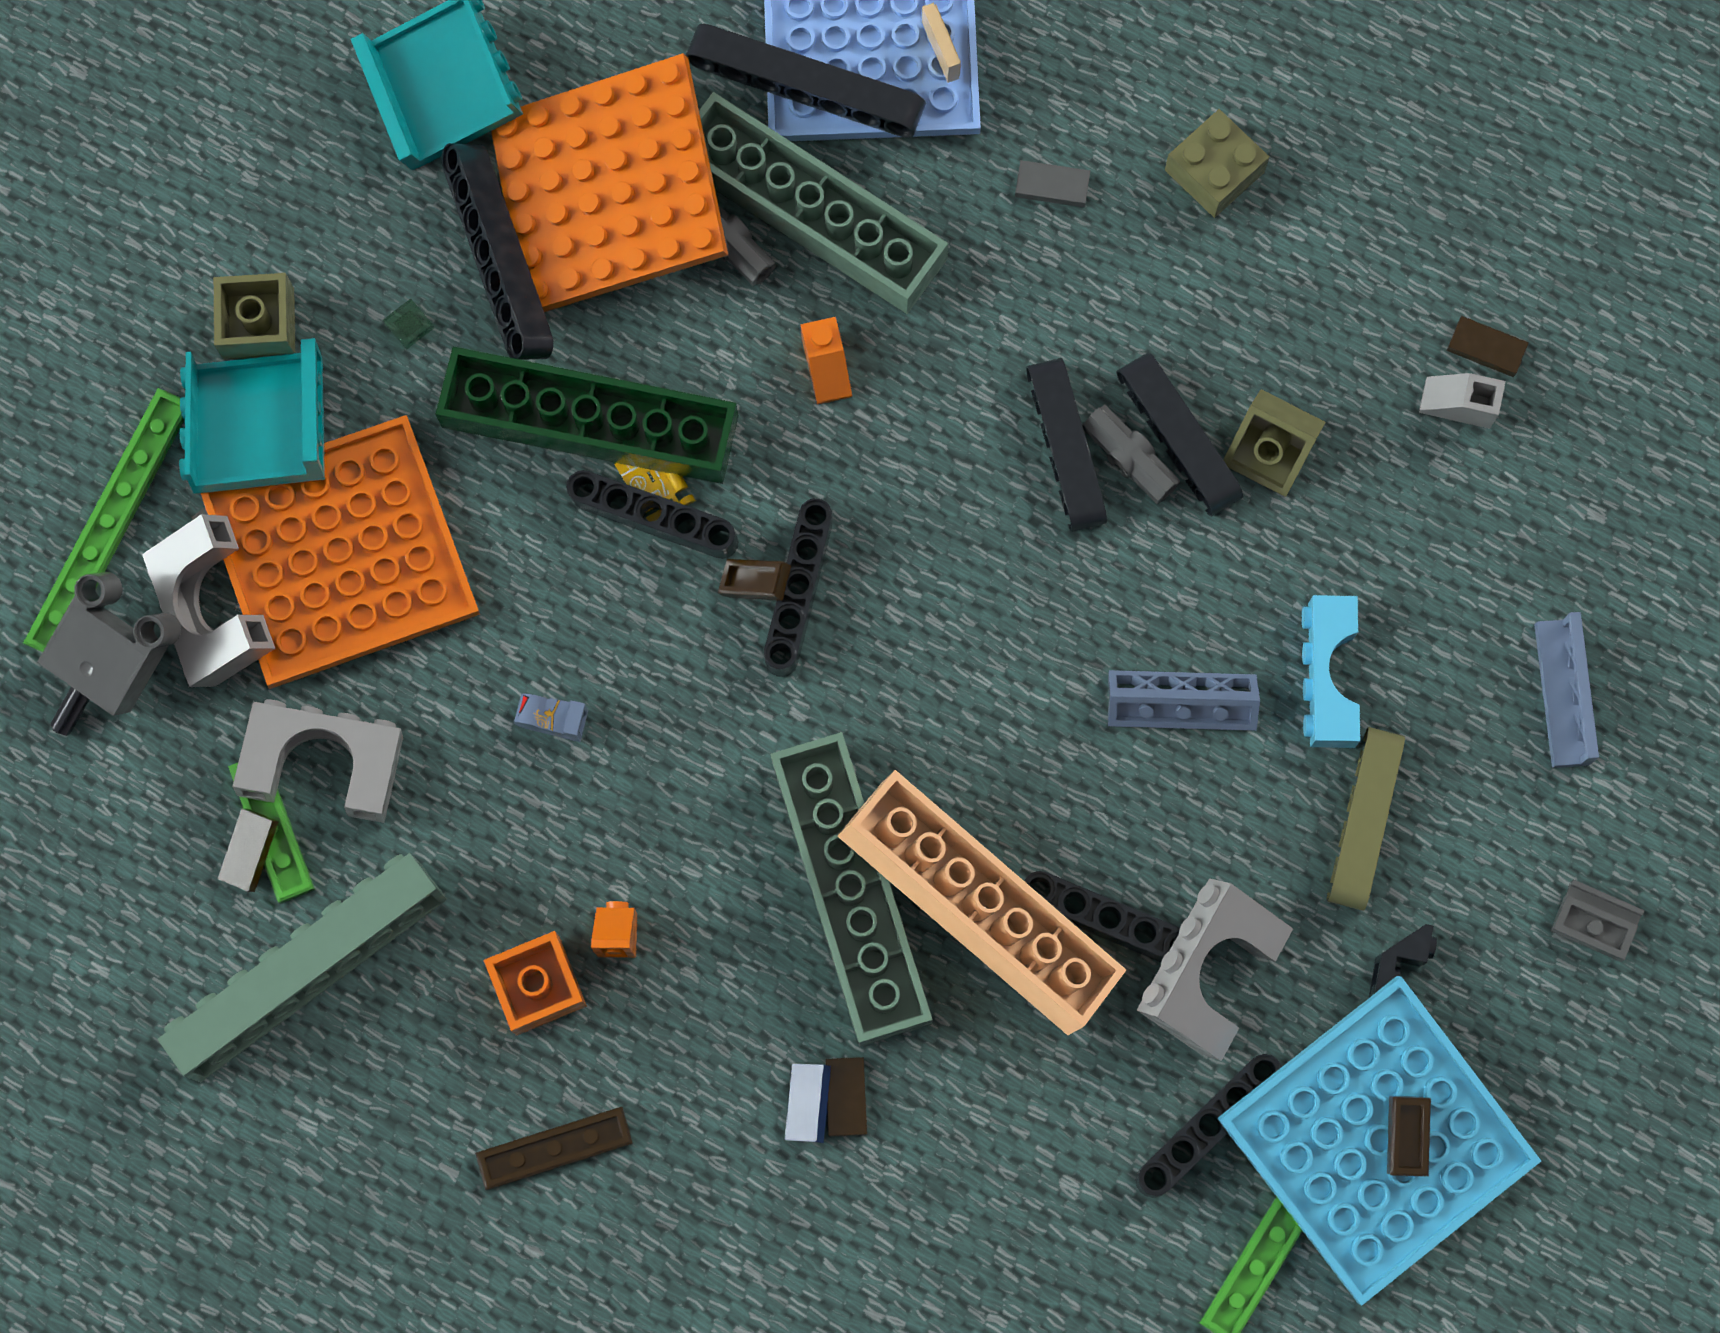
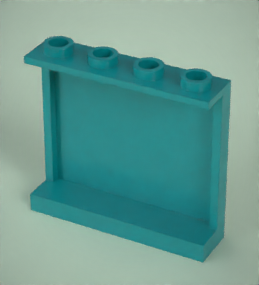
[351,0,523,170]
[179,338,325,494]

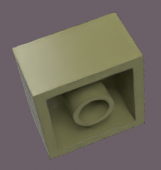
[1165,109,1269,218]
[213,273,295,360]

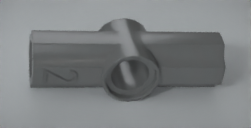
[718,204,776,287]
[1082,405,1180,504]

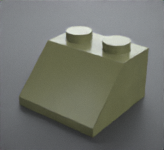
[1223,389,1326,497]

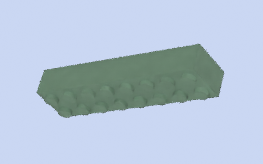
[699,92,949,314]
[770,732,933,1047]
[157,853,447,1083]

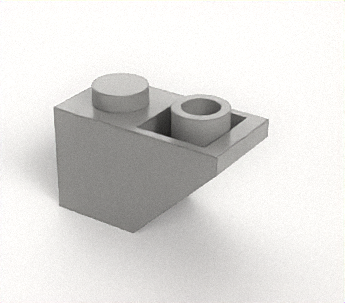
[1419,373,1506,429]

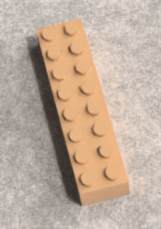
[838,770,1126,1035]

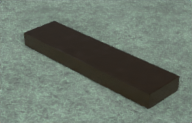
[475,1106,633,1190]

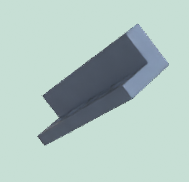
[1534,612,1599,768]
[1108,670,1260,731]

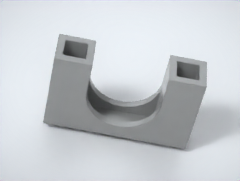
[142,514,276,687]
[232,699,403,823]
[1137,878,1293,1061]

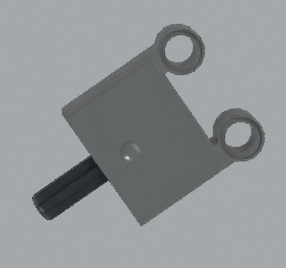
[37,572,181,736]

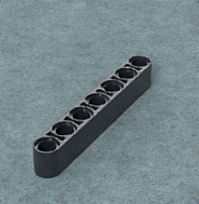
[686,24,926,138]
[441,143,554,360]

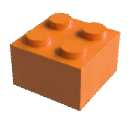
[484,931,587,1035]

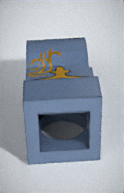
[514,694,588,742]

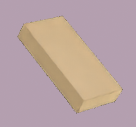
[922,2,961,83]

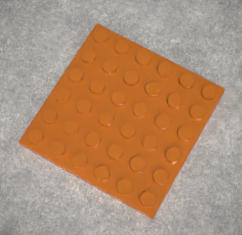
[491,53,728,312]
[200,415,480,689]

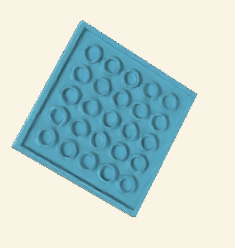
[1217,976,1541,1306]

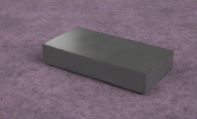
[1015,160,1091,208]

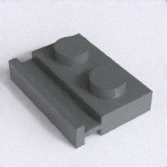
[1550,879,1644,962]

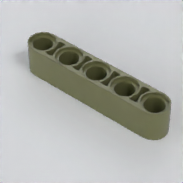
[1327,727,1405,911]

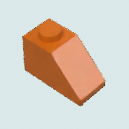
[800,317,852,405]
[591,901,637,958]

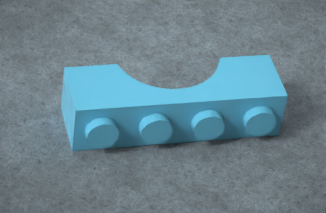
[1302,595,1360,748]

